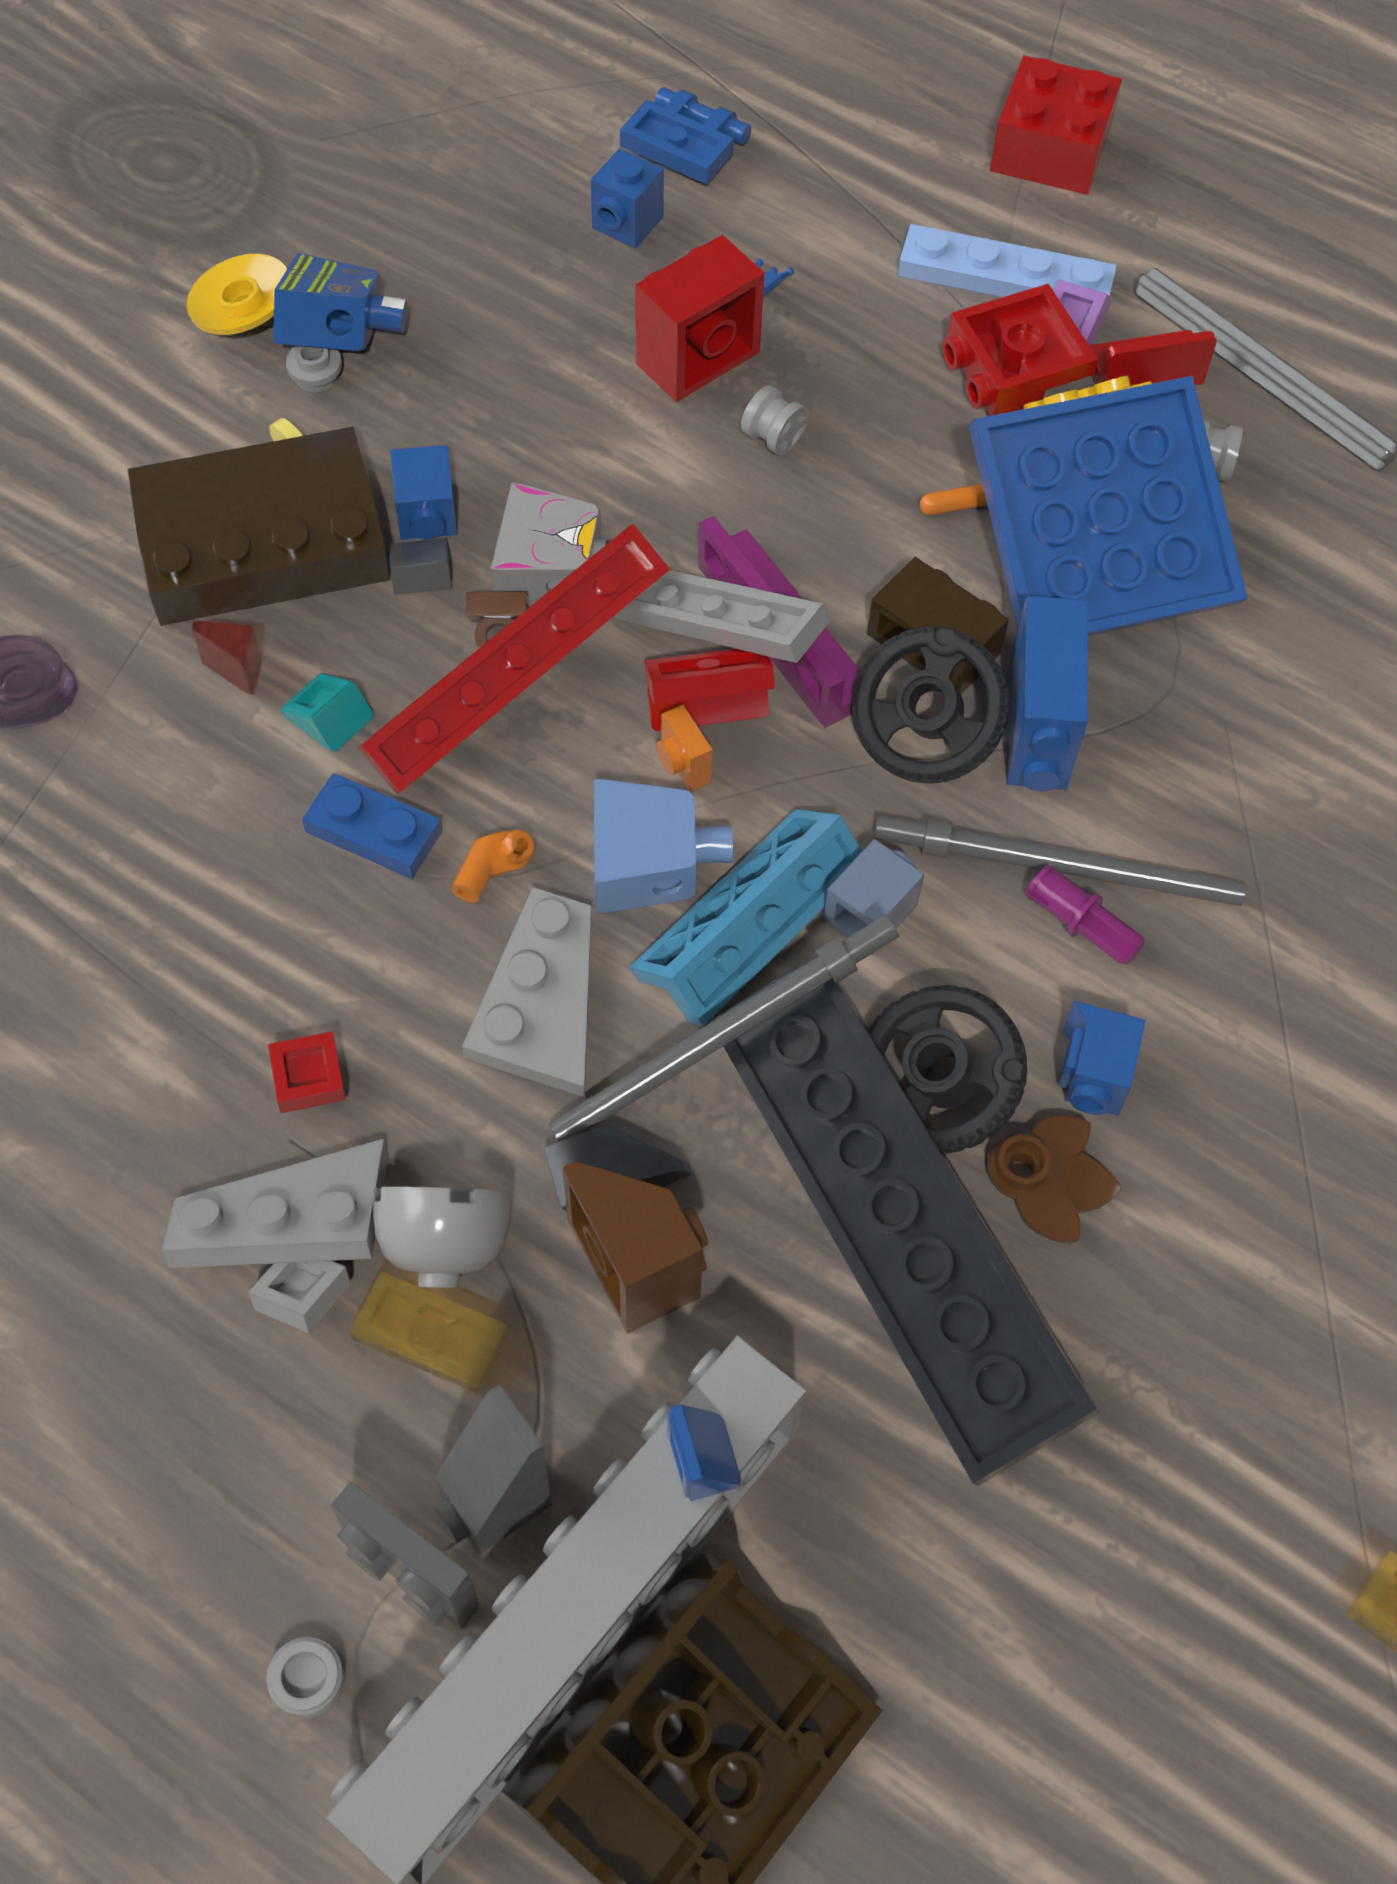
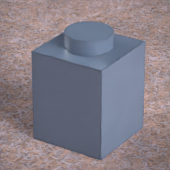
[823,839,924,955]

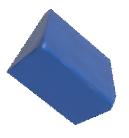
[667,1404,741,1501]

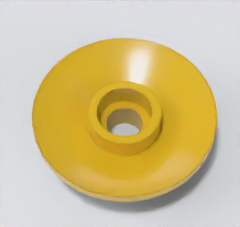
[186,254,287,335]

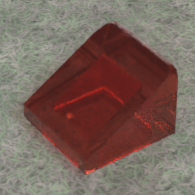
[192,621,262,695]

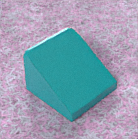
[280,673,373,751]

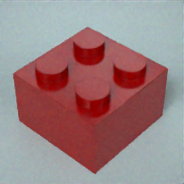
[990,55,1123,195]
[635,234,765,403]

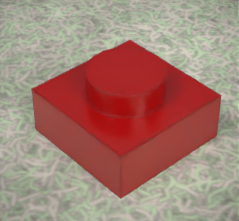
[268,1031,346,1114]

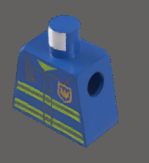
[273,253,408,351]

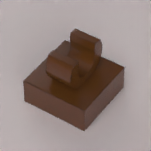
[466,592,529,648]

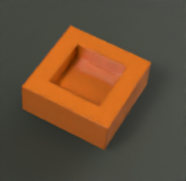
[657,705,713,792]

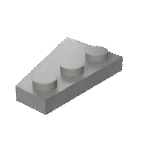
[462,887,592,1098]
[162,1139,389,1268]

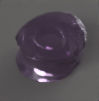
[0,635,77,729]

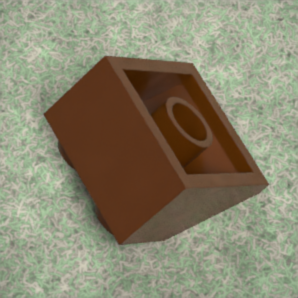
[563,1161,708,1334]

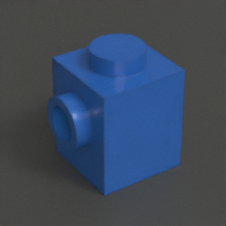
[591,148,664,249]

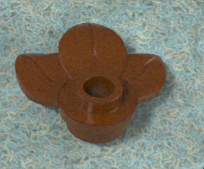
[987,1115,1121,1243]

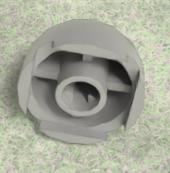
[373,1187,512,1288]

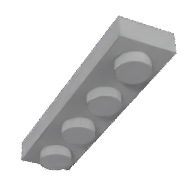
[614,570,830,663]

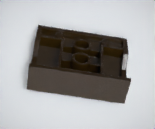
[127,426,390,626]
[501,1550,883,1884]

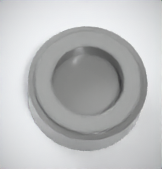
[267,1637,345,1719]

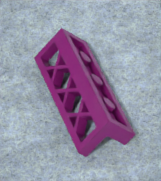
[698,516,861,729]

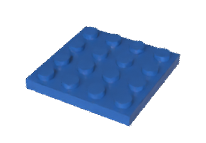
[968,376,1248,636]

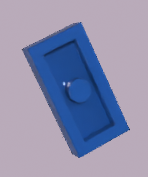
[302,773,442,879]

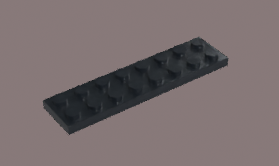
[710,954,1100,1486]

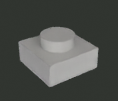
[248,1261,351,1334]

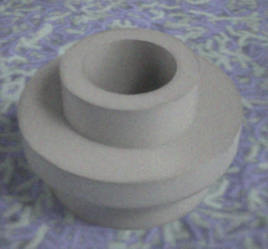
[286,345,342,392]

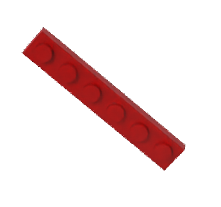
[358,523,670,795]

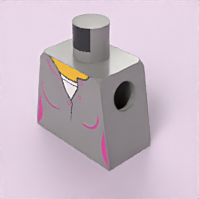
[491,482,611,606]

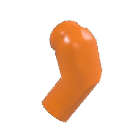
[450,829,536,903]

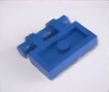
[620,87,752,185]

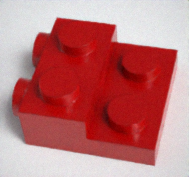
[942,283,1098,416]

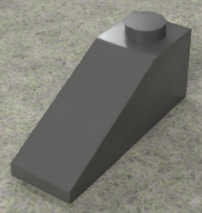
[433,1384,552,1555]

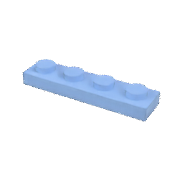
[898,224,1116,297]

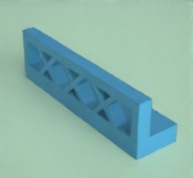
[629,809,862,1027]

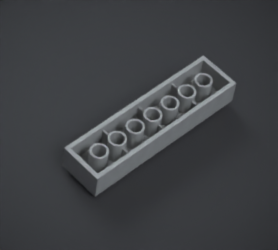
[325,1335,806,1884]

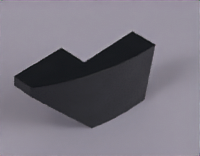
[544,1125,692,1211]

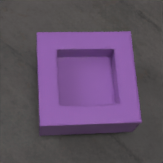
[1054,279,1111,345]

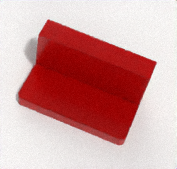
[1089,329,1217,386]
[644,649,775,731]

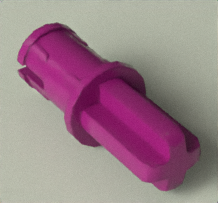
[1025,864,1145,965]

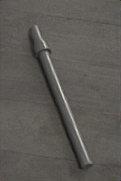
[874,815,1246,906]
[549,914,900,1142]

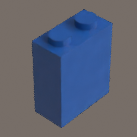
[1007,596,1088,791]

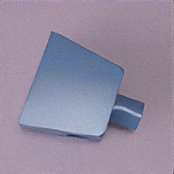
[594,779,733,913]

